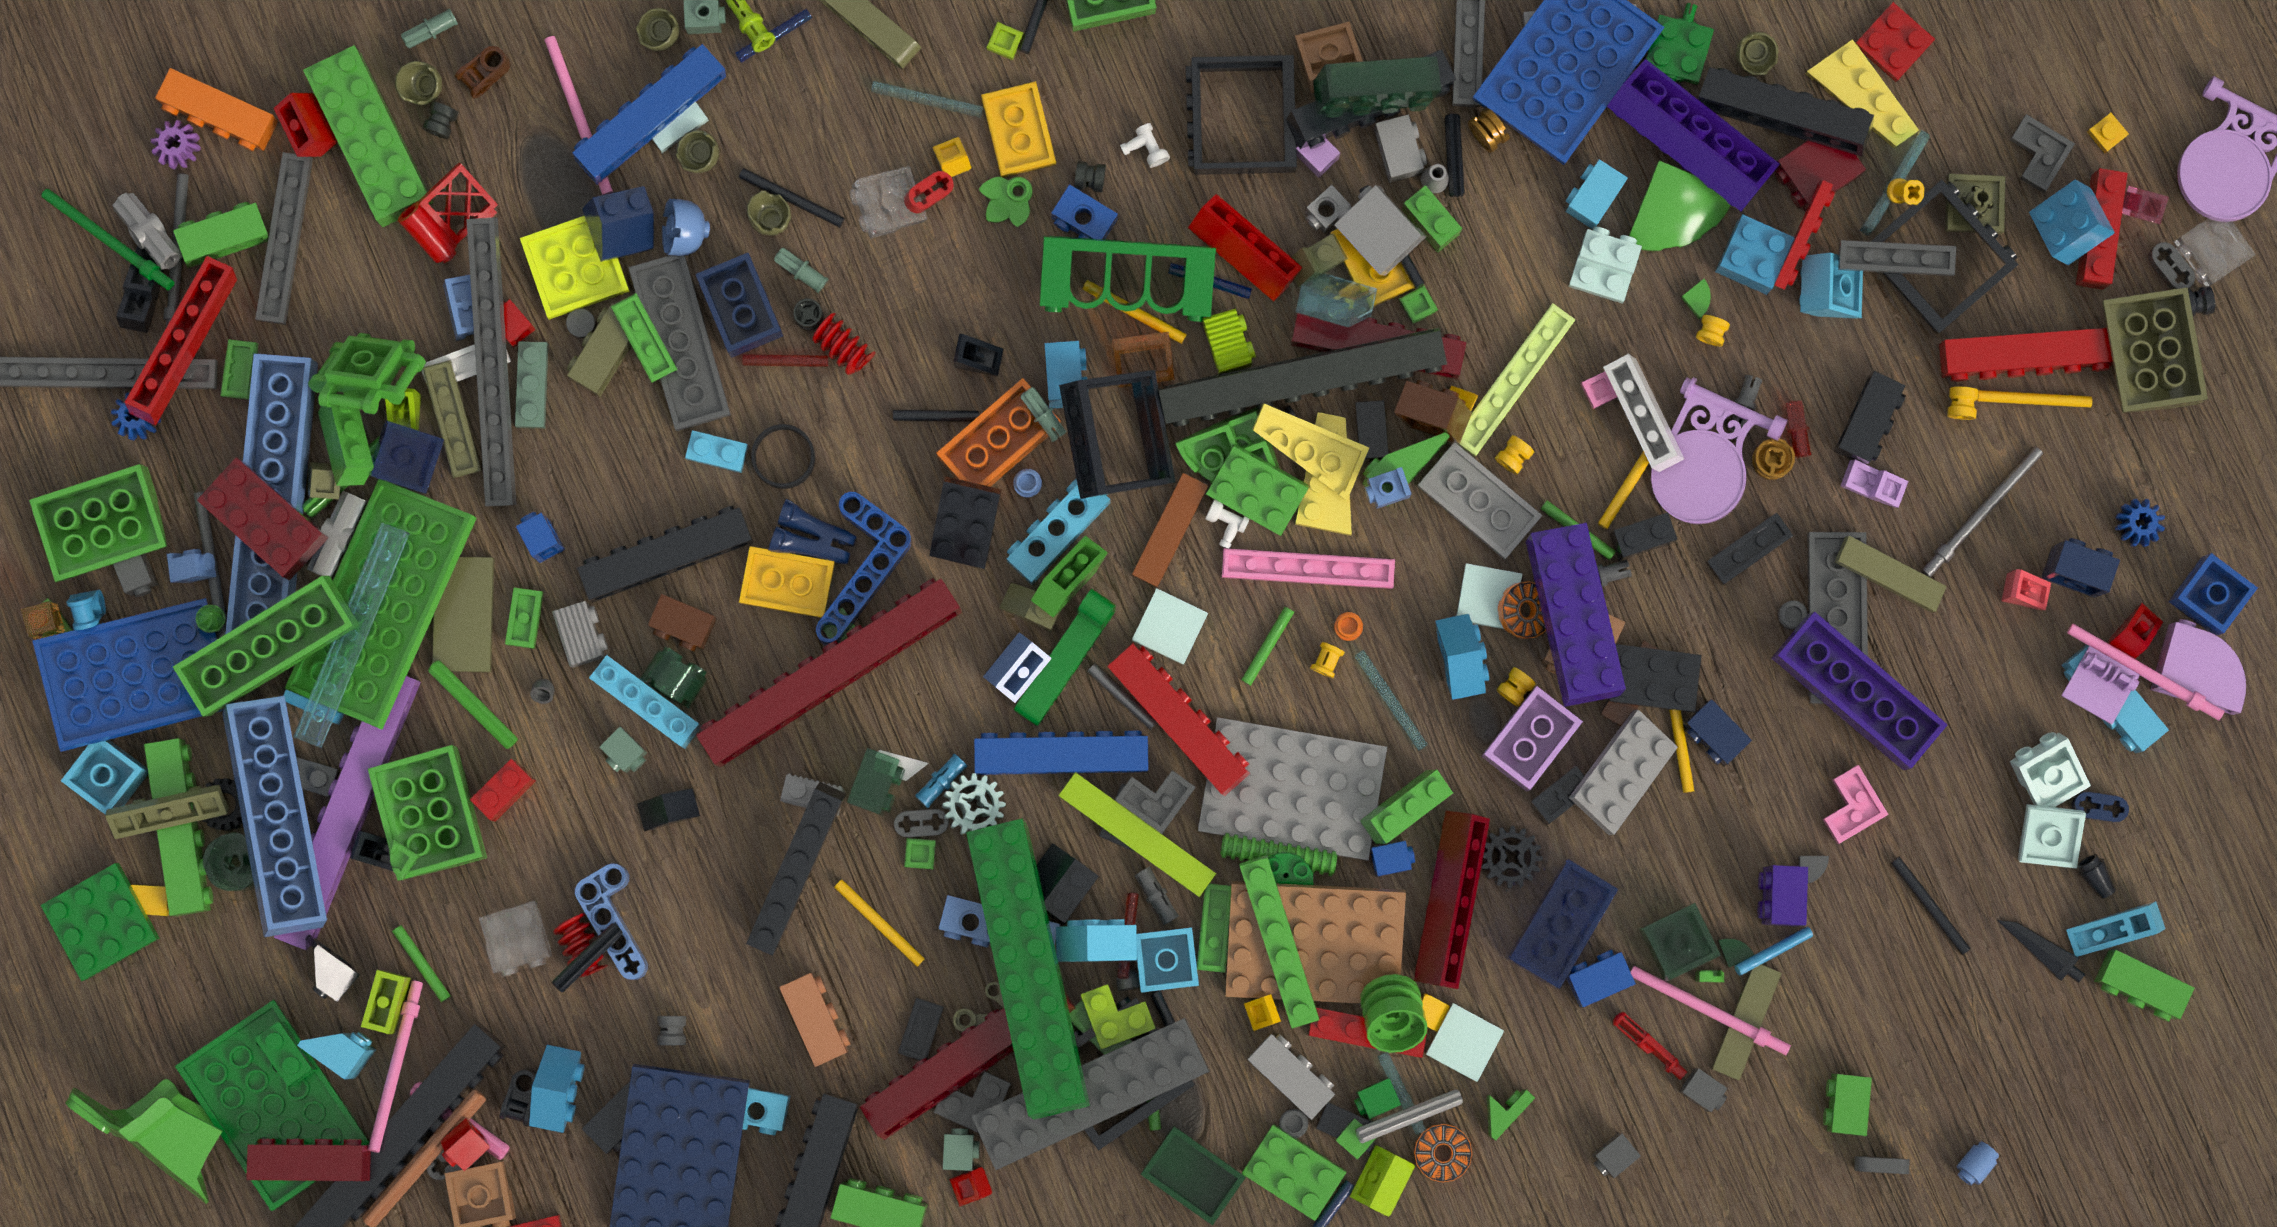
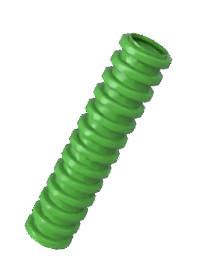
[1220,833,1337,876]

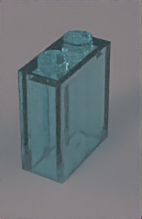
[1296,274,1377,328]

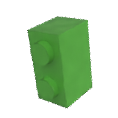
[1401,185,1462,253]
[1823,1073,1872,1136]

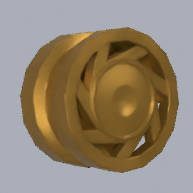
[1468,108,1510,153]
[1752,438,1795,480]

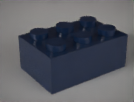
[695,252,784,358]

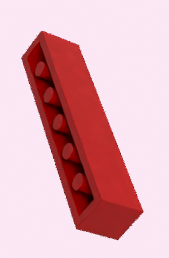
[124,256,237,425]
[1939,328,2113,382]
[1107,643,1250,796]

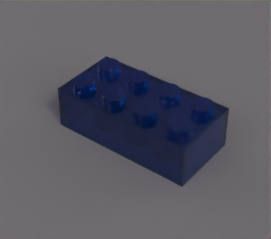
[1506,859,1618,989]

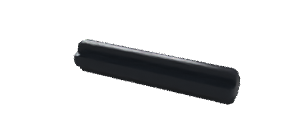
[1444,113,1465,197]
[552,923,623,993]

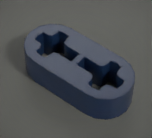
[2071,792,2129,822]

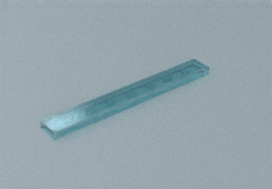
[293,523,410,748]

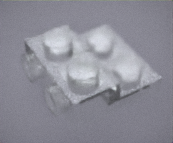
[850,166,928,239]
[2174,218,2256,286]
[479,901,552,977]

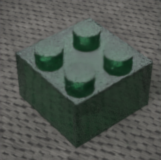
[847,748,906,817]
[1638,903,1721,981]

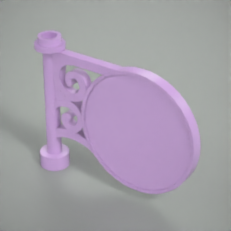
[2177,76,2277,222]
[1651,377,1788,524]

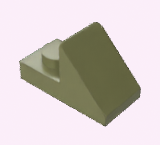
[1291,234,1348,287]

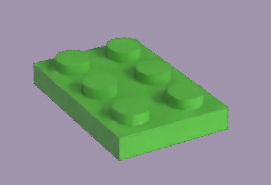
[1206,444,1310,536]
[1242,1123,1347,1221]

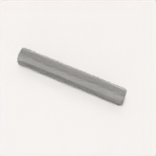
[1355,1089,1463,1143]

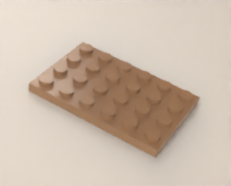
[1225,881,1406,1003]

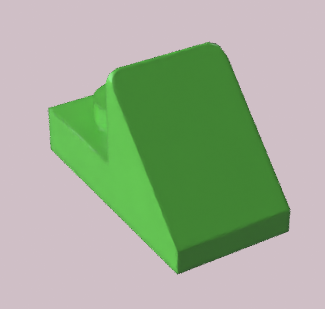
[1487,1089,1535,1141]

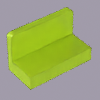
[1350,1145,1415,1217]

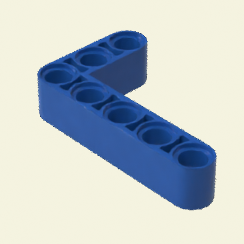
[816,492,911,646]

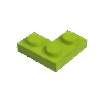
[1081,984,1156,1049]

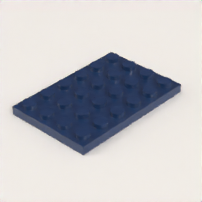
[610,1064,750,1227]

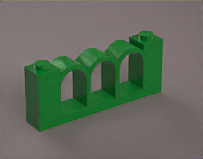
[1039,235,1216,322]

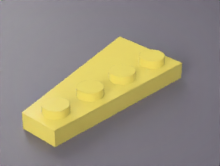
[1805,39,1919,148]
[1252,403,1369,500]
[1295,412,1352,536]

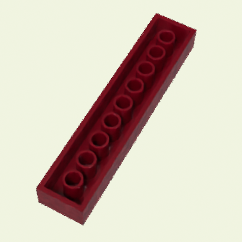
[696,578,962,768]

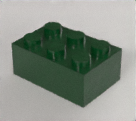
[1140,1125,1246,1226]

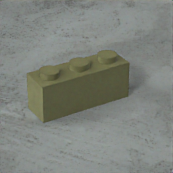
[567,303,631,397]

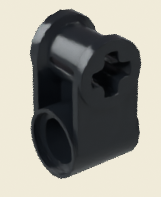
[499,1068,537,1127]

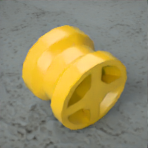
[1696,315,1730,347]

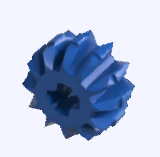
[111,393,161,441]
[2115,499,2165,547]

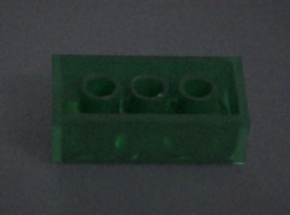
[1313,56,1442,117]

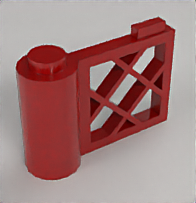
[397,163,498,263]

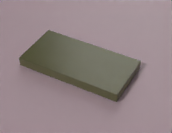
[432,557,495,673]

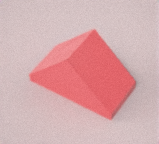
[2001,569,2051,611]

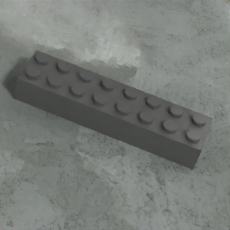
[971,1018,1210,1170]

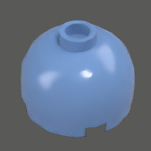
[662,199,710,256]

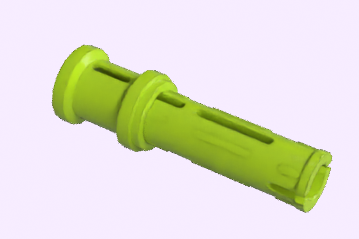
[725,0,776,52]

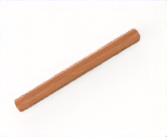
[362,1089,486,1227]

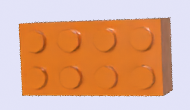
[936,378,1061,487]

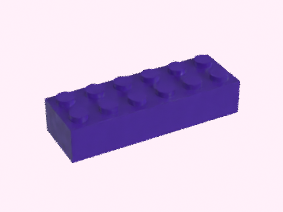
[1607,59,1779,211]
[1526,523,1626,707]
[1771,612,1948,771]

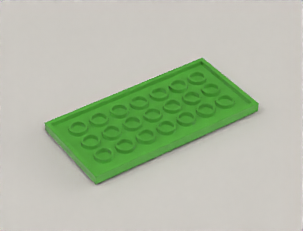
[285,479,477,729]

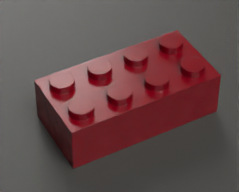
[197,457,329,581]

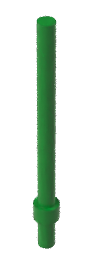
[41,188,175,290]

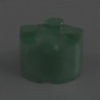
[640,647,707,709]
[203,833,255,892]

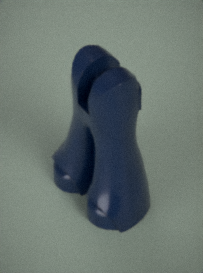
[768,499,857,564]

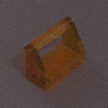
[1112,332,1175,388]

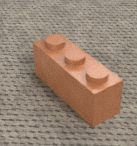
[779,973,851,1067]

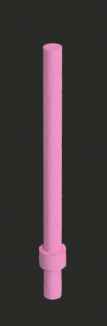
[544,36,613,195]
[2067,623,2225,721]
[1631,966,1791,1056]
[368,981,423,1153]

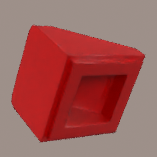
[949,1167,992,1207]

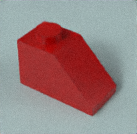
[2107,603,2163,659]

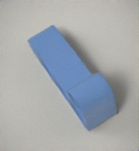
[575,864,648,980]

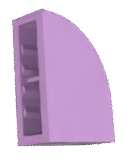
[2150,619,2246,715]

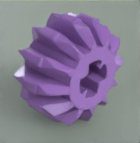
[151,120,201,169]

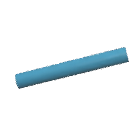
[1734,926,1813,976]

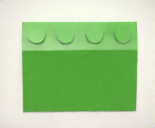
[29,464,167,582]
[368,745,487,881]

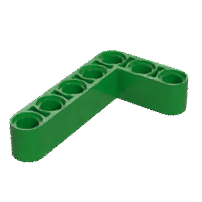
[1013,589,1116,726]

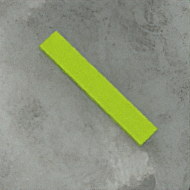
[1059,772,1216,897]

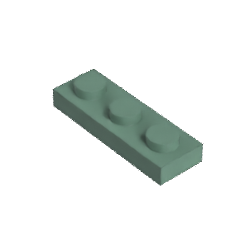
[515,342,549,429]

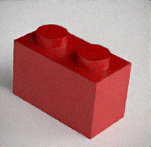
[273,93,338,157]
[470,759,536,822]

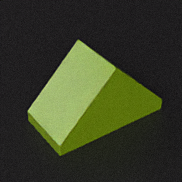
[385,388,421,438]

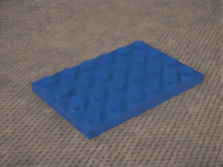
[1472,0,1664,165]
[32,598,234,752]

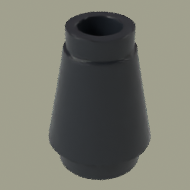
[2077,854,2116,899]

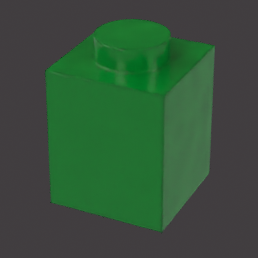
[1354,1078,1401,1119]

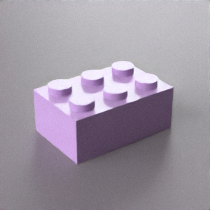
[1481,686,1583,792]

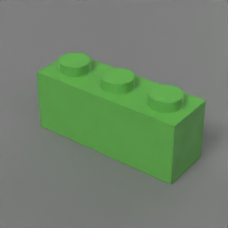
[173,202,269,269]
[318,394,374,486]
[1031,536,1108,618]
[1360,770,1453,844]
[2094,950,2195,1022]

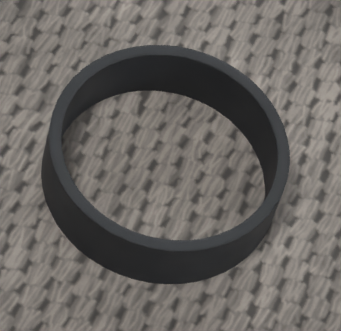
[751,424,815,489]

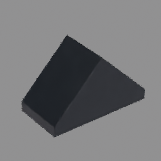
[953,334,1004,376]
[637,788,700,832]
[350,830,393,871]

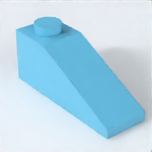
[2066,901,2166,957]

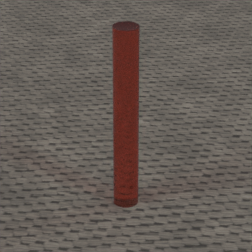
[742,354,829,367]
[1117,893,1139,979]

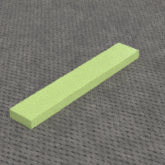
[1458,303,1575,457]

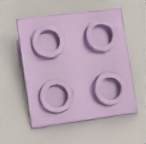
[2061,646,2140,725]

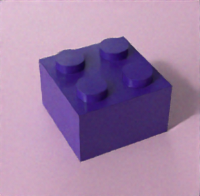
[1757,865,1808,926]

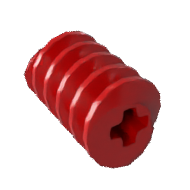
[812,312,876,375]
[553,913,608,977]

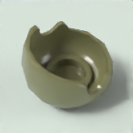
[636,8,679,51]
[1736,32,1778,75]
[395,61,442,105]
[676,130,719,174]
[747,191,791,236]

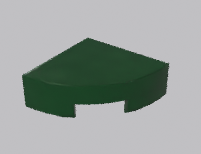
[1717,939,1755,968]

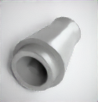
[1421,164,1449,193]

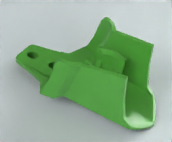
[65,1079,222,1204]

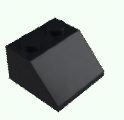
[1037,843,1099,923]

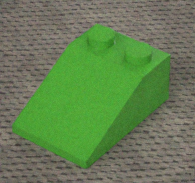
[1363,432,1450,507]

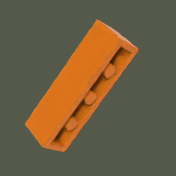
[155,68,278,151]

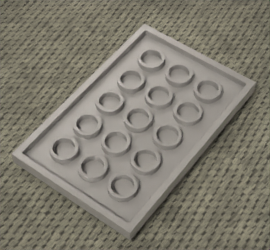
[1198,717,1387,861]

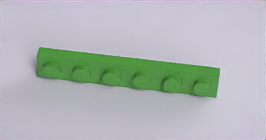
[1239,855,1319,1028]

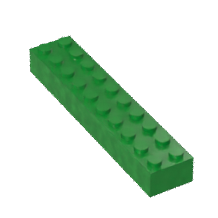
[966,818,1090,1120]

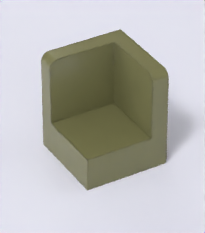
[307,462,340,499]

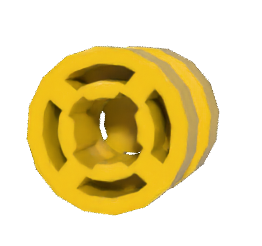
[1947,387,1979,420]
[1495,435,1534,475]
[1496,667,1536,707]

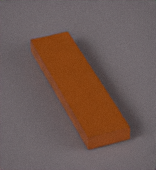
[1132,473,1209,588]

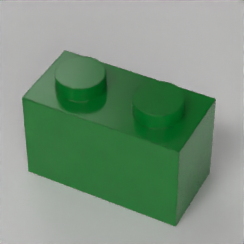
[254,1021,317,1087]

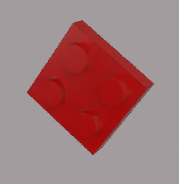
[1856,2,1935,82]

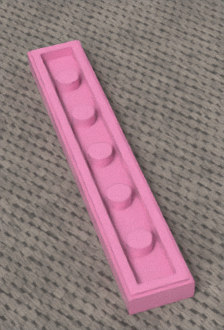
[1222,548,1395,589]

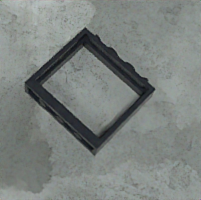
[1186,55,1297,175]
[1871,180,2018,334]
[1059,370,1176,499]
[1074,996,1195,1151]

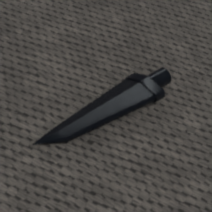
[1997,920,2085,983]

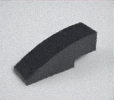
[116,246,164,333]

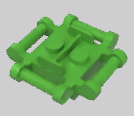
[308,333,426,414]

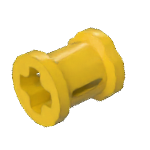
[1887,178,1924,205]
[1310,642,1345,679]

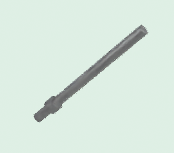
[1921,447,2043,577]

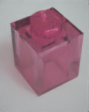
[2122,186,2169,224]

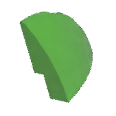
[1629,161,1731,251]
[1175,407,1280,484]

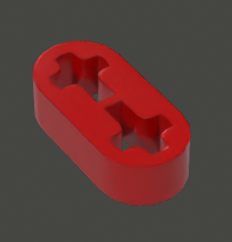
[904,171,954,213]

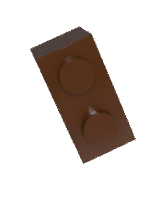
[648,594,717,652]

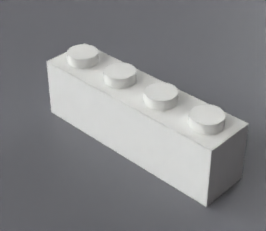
[1603,354,1684,472]

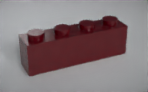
[246,1139,371,1181]

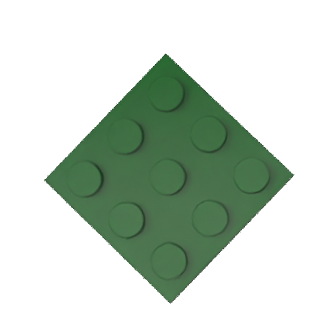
[40,863,160,982]

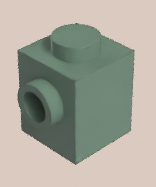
[684,0,726,34]
[600,727,648,773]
[943,1128,980,1171]

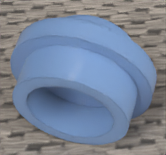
[1013,469,1042,498]

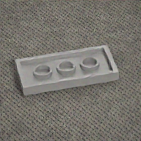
[1417,443,1542,560]
[1569,710,1678,835]

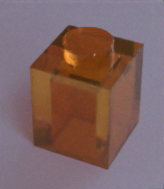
[21,601,65,640]

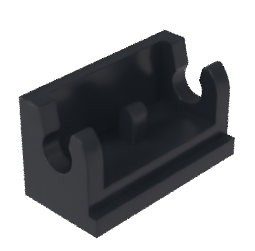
[1531,766,1584,825]

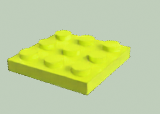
[520,216,630,320]

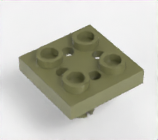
[1945,174,2005,234]

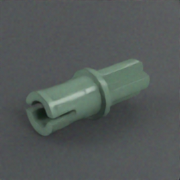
[401,8,458,48]
[774,248,829,293]
[1021,387,1067,442]

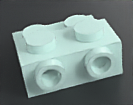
[1568,227,1642,304]
[2010,732,2091,807]

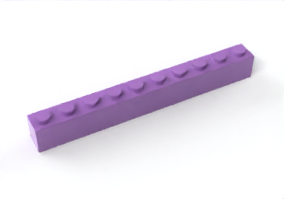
[274,676,421,950]

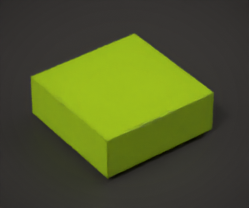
[986,22,1024,60]

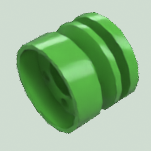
[1360,974,1427,1053]

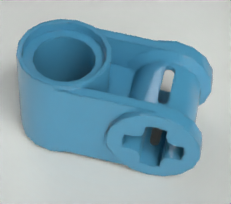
[66,589,106,630]

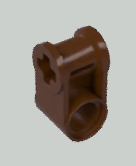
[455,46,510,99]

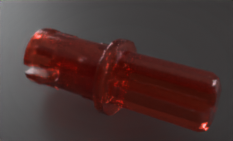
[1786,400,1812,458]

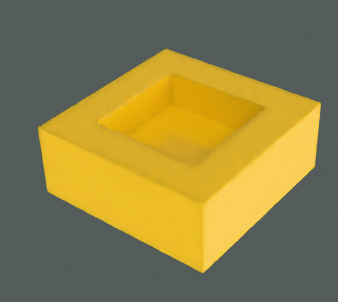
[2087,113,2129,154]
[1244,994,1281,1031]

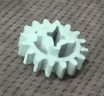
[942,773,1006,835]

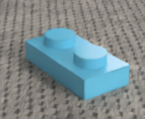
[685,430,748,473]

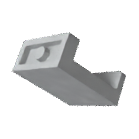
[1334,185,1427,276]

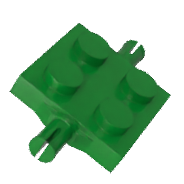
[1646,3,1714,85]

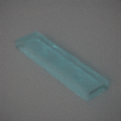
[1859,130,1930,235]

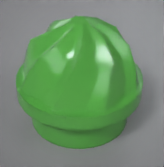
[196,605,225,633]

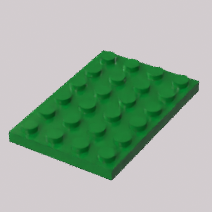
[175,1000,370,1211]

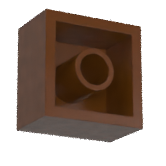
[1394,380,1472,444]

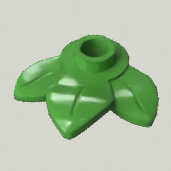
[979,177,1032,227]

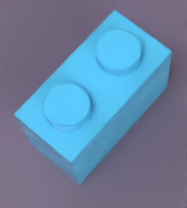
[1565,159,1628,229]

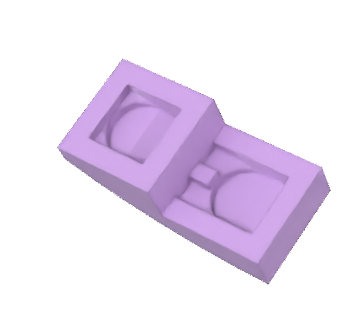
[1841,460,1908,508]

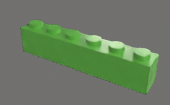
[144,738,213,916]

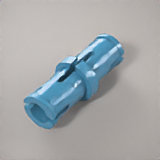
[915,754,967,808]

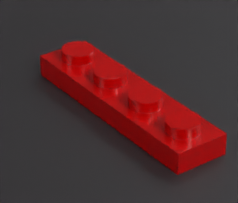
[1774,179,1835,290]
[1308,1008,1428,1058]

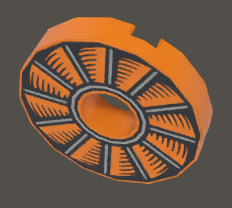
[1498,581,1546,639]
[1414,1124,1472,1182]

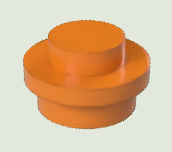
[1334,612,1363,641]

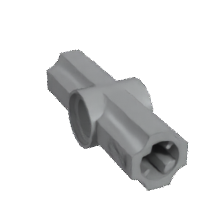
[112,193,182,270]
[307,491,367,578]

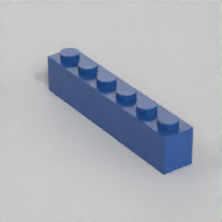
[572,44,726,185]
[974,731,1148,775]

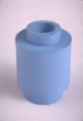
[1956,1141,1999,1186]

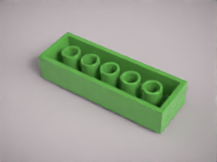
[303,45,434,227]
[173,576,360,717]

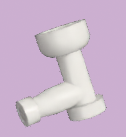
[1120,123,1170,168]
[1205,499,1249,549]

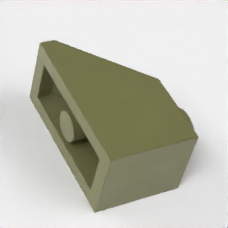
[999,582,1062,632]

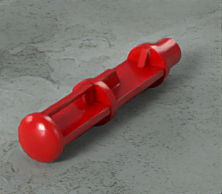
[1613,1012,1687,1080]

